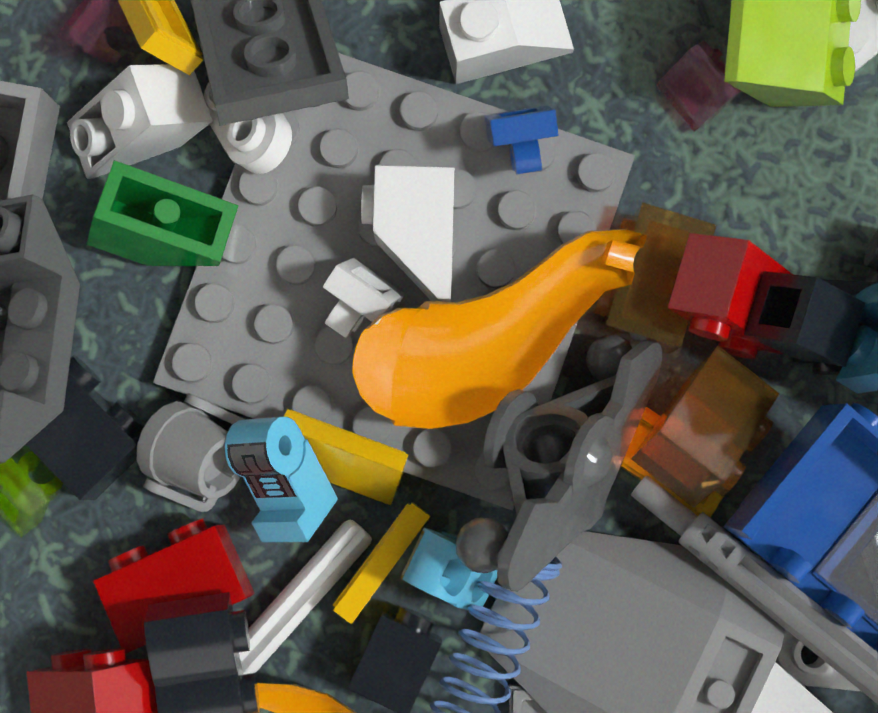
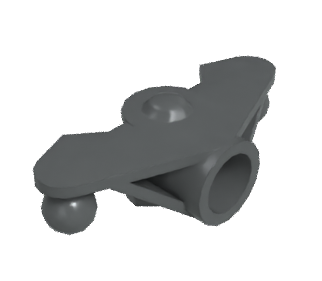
[456,335,662,592]

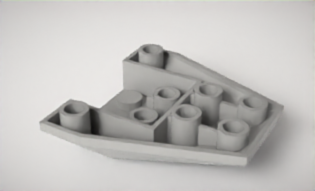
[476,531,785,713]

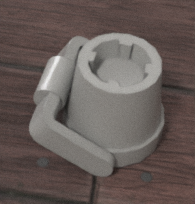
[137,393,245,512]

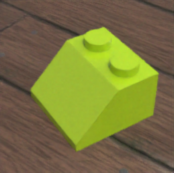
[724,0,861,107]

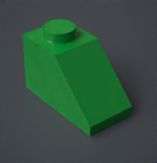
[86,160,239,266]

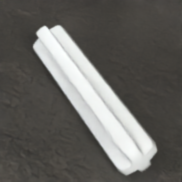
[239,520,372,674]

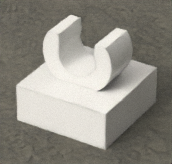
[323,258,405,338]

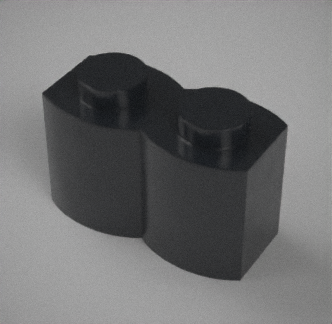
[144,592,260,713]

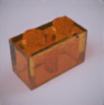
[593,202,717,354]
[631,346,780,508]

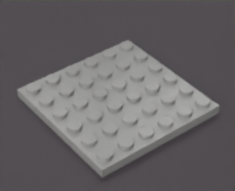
[153,53,635,511]

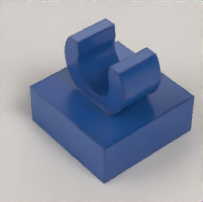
[484,105,559,175]

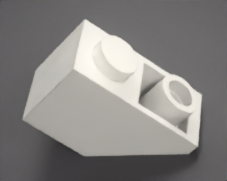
[67,64,213,179]

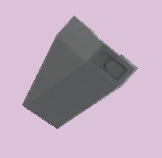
[0,194,80,463]

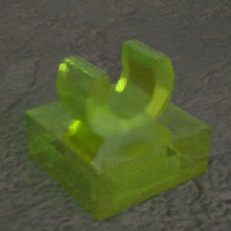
[0,451,63,538]

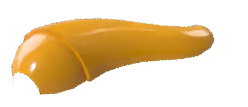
[352,229,647,429]

